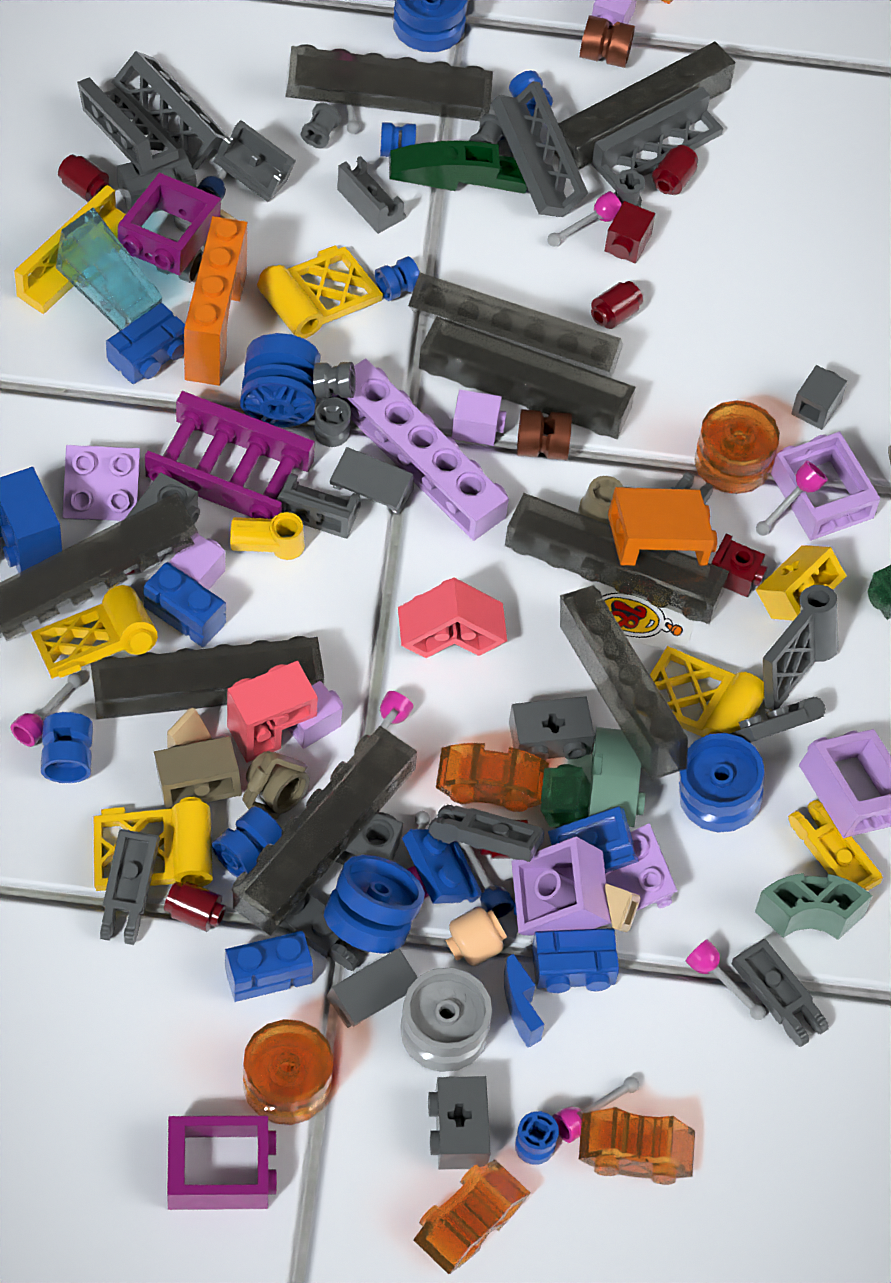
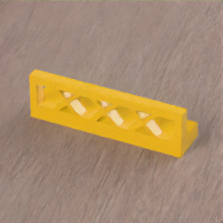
[14,185,126,314]

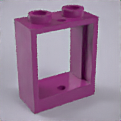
[117,172,221,276]
[167,1116,277,1210]

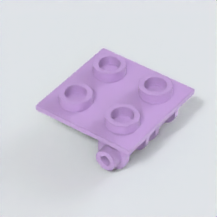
[63,445,140,521]
[605,823,678,925]

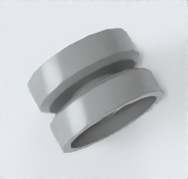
[400,967,492,1072]

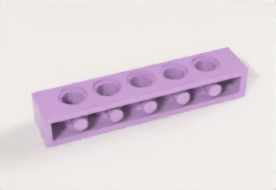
[332,358,509,541]

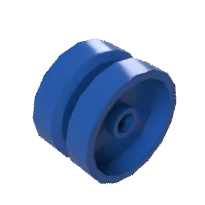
[393,0,468,52]
[679,733,765,833]
[324,855,425,954]

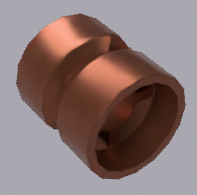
[579,15,635,68]
[517,409,572,460]

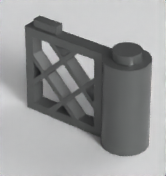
[763,585,838,710]

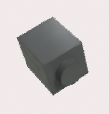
[791,365,847,430]

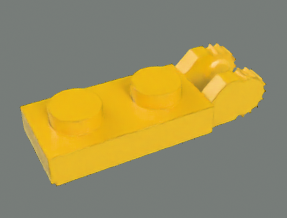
[788,800,883,891]

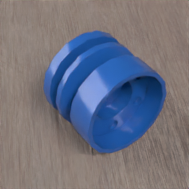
[240,333,321,427]

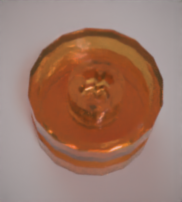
[694,400,780,494]
[243,1019,334,1125]

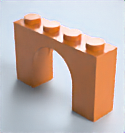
[184,216,248,386]

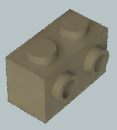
[154,736,242,809]

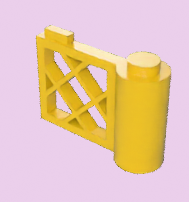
[257,245,383,339]
[31,585,158,679]
[633,646,765,737]
[93,797,213,891]

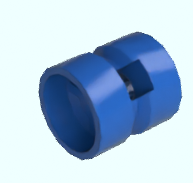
[41,712,93,783]
[212,806,287,881]

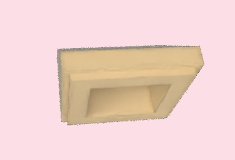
[167,707,212,748]
[605,883,641,932]

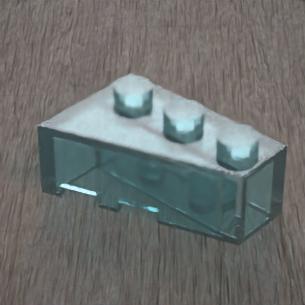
[56,208,162,331]

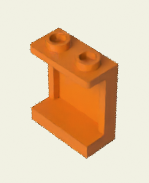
[608,487,717,566]

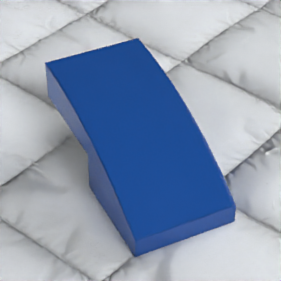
[504,954,545,1048]

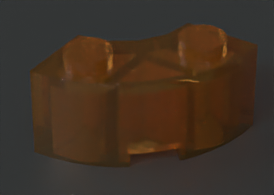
[436,743,549,812]
[578,1107,695,1185]
[413,1160,531,1274]

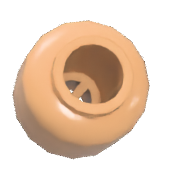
[446,907,507,966]

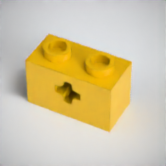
[755,545,847,621]

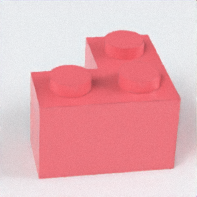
[398,577,507,658]
[227,661,318,763]

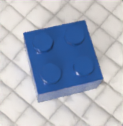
[0,466,63,579]

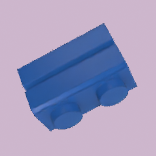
[106,303,185,384]
[143,562,226,648]
[532,928,619,993]
[225,931,313,1002]

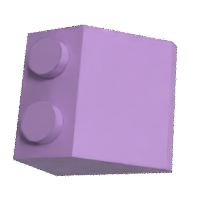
[511,837,611,935]

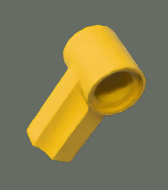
[230,512,305,560]

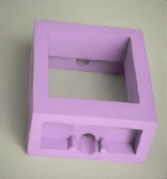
[771,432,880,541]
[799,729,891,838]

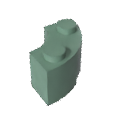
[587,727,649,827]
[755,873,873,940]

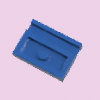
[548,806,639,873]
[402,829,482,904]

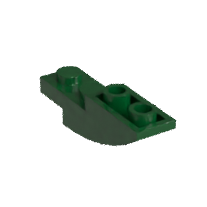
[389,141,527,194]

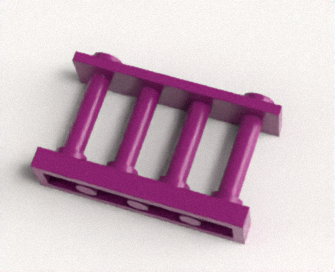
[145,391,315,519]

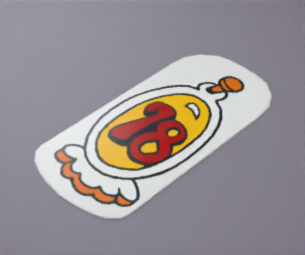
[571,581,694,649]

